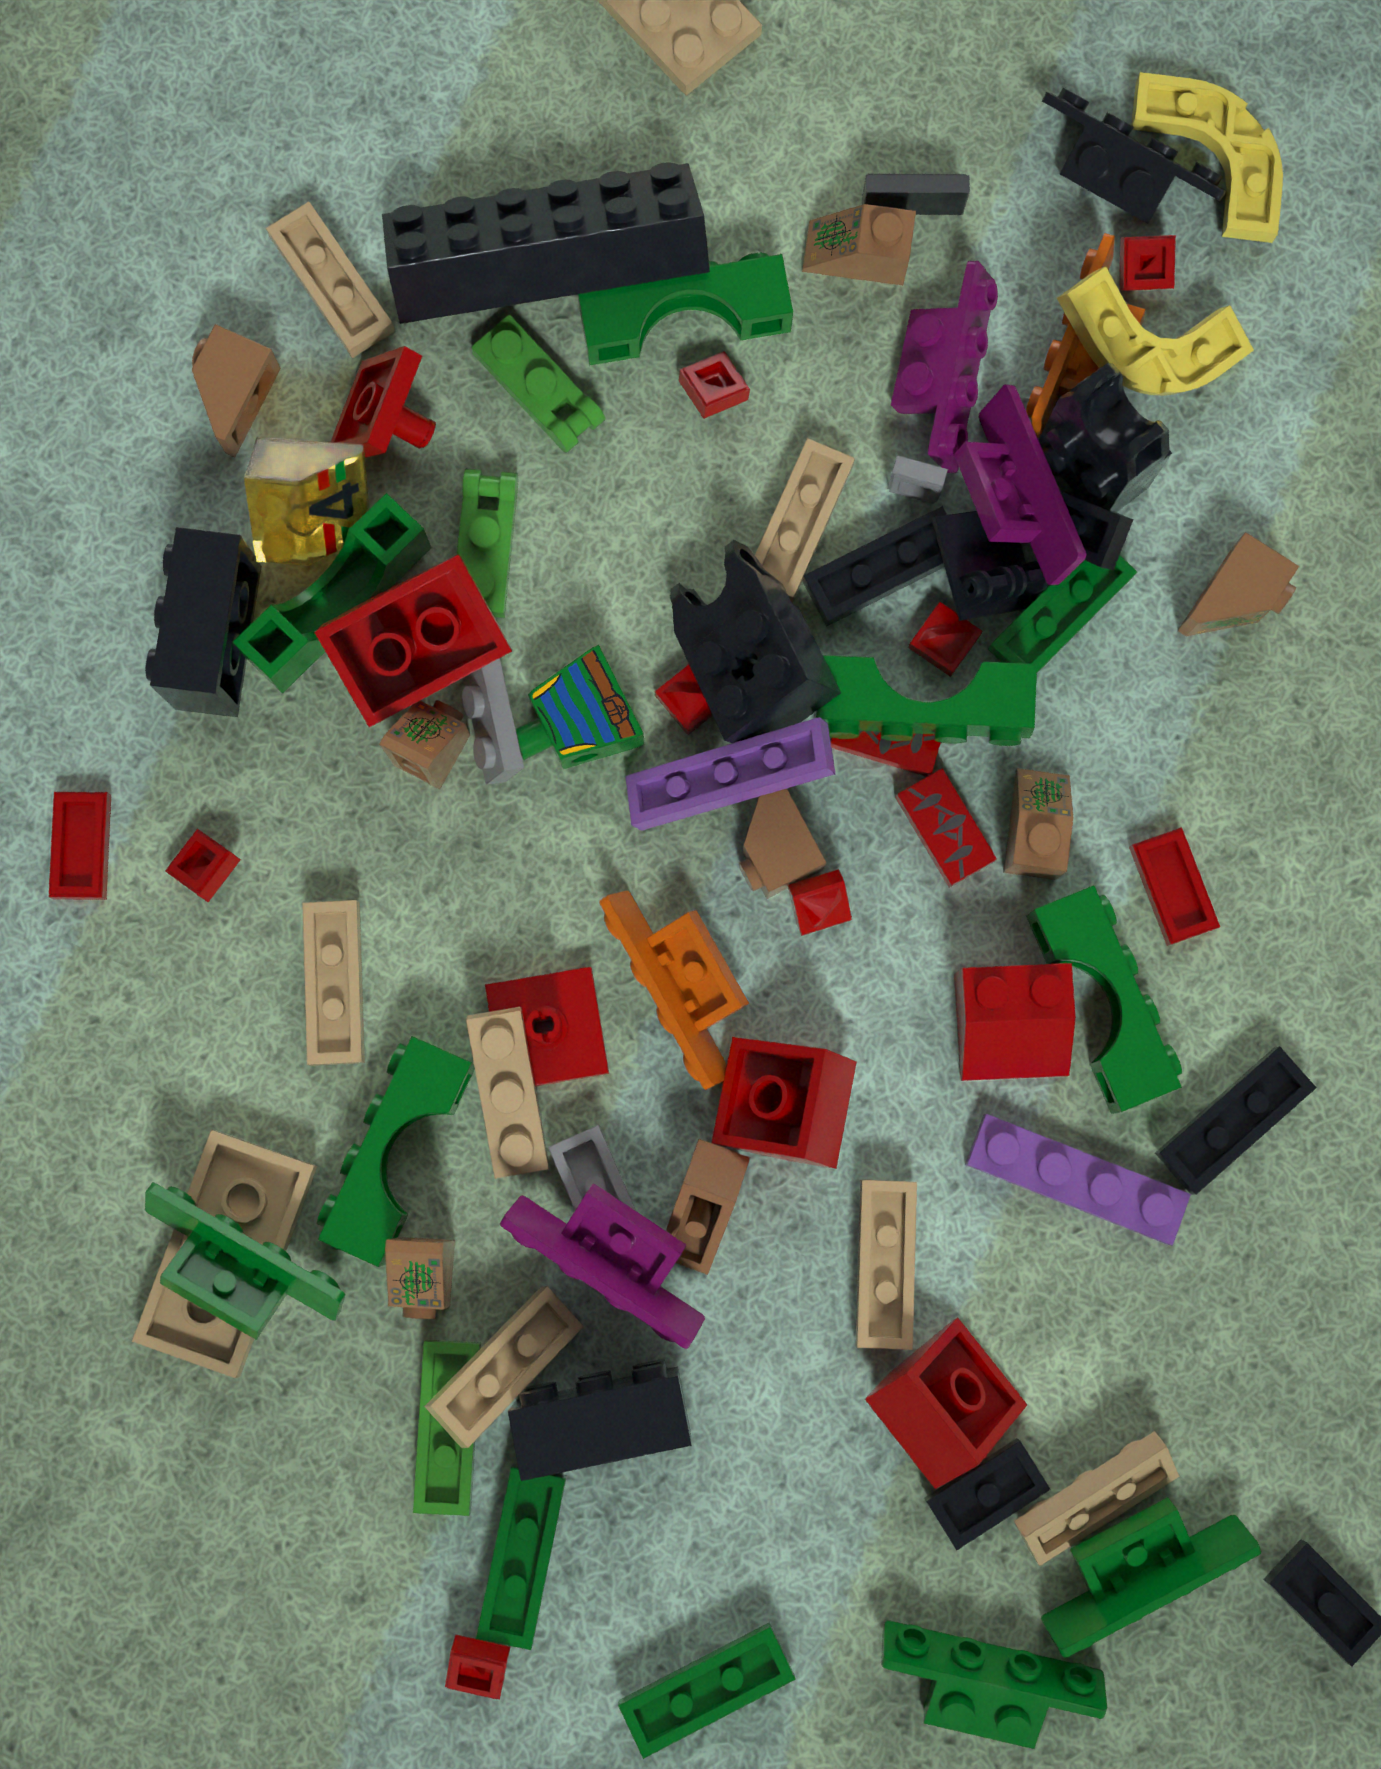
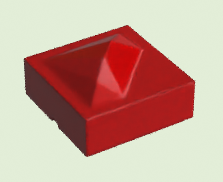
[1119,235,1176,291]
[678,351,750,419]
[908,602,983,677]
[654,664,713,735]
[165,828,241,902]
[788,869,852,936]
[445,1634,511,1700]

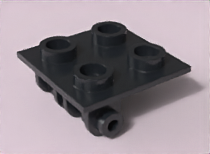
[932,511,1048,621]

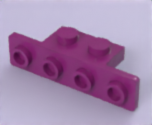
[891,261,998,473]
[954,384,1086,585]
[500,1183,705,1349]

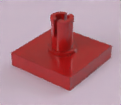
[325,346,436,463]
[485,967,609,1087]

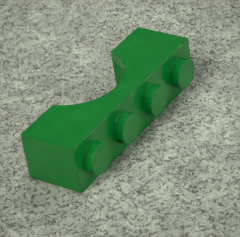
[578,252,793,366]
[233,493,432,694]
[816,655,1037,746]
[1026,885,1182,1114]
[317,1036,475,1267]

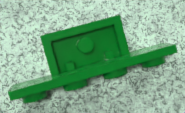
[145,1182,345,1340]
[1041,1497,1262,1658]
[881,1620,1108,1749]

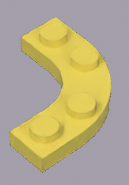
[1131,72,1283,243]
[1057,267,1254,396]

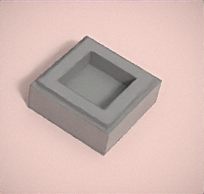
[887,455,948,504]

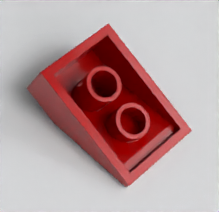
[314,554,512,728]

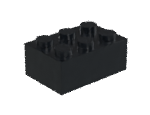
[145,527,262,717]
[508,1359,692,1481]

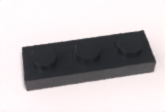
[802,506,947,627]
[1155,1046,1317,1195]

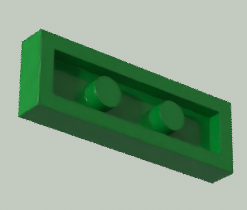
[988,555,1137,673]
[476,1465,567,1650]
[618,1622,796,1759]

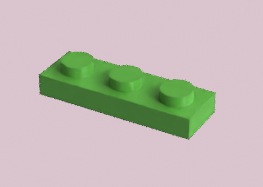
[413,1340,481,1516]

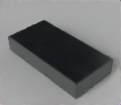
[862,174,970,215]

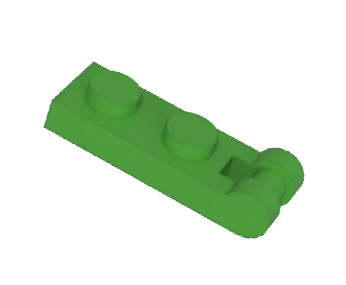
[471,314,606,453]
[457,468,518,618]

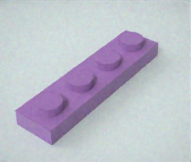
[625,717,836,831]
[965,1114,1191,1246]

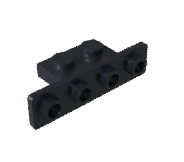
[1042,88,1227,224]

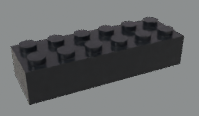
[382,162,710,324]

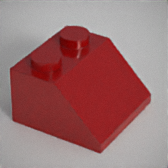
[954,963,1076,1081]
[711,1037,857,1169]
[865,1317,1027,1489]

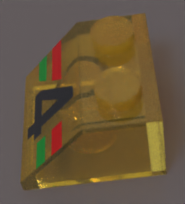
[244,437,370,566]

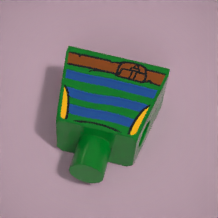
[516,645,644,769]

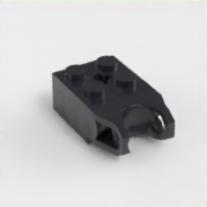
[1038,363,1172,512]
[670,540,841,743]

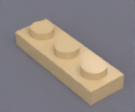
[266,201,395,358]
[755,438,855,603]
[302,900,365,1066]
[466,1007,549,1179]
[855,1180,917,1350]
[424,1286,584,1448]
[1014,1431,1180,1566]

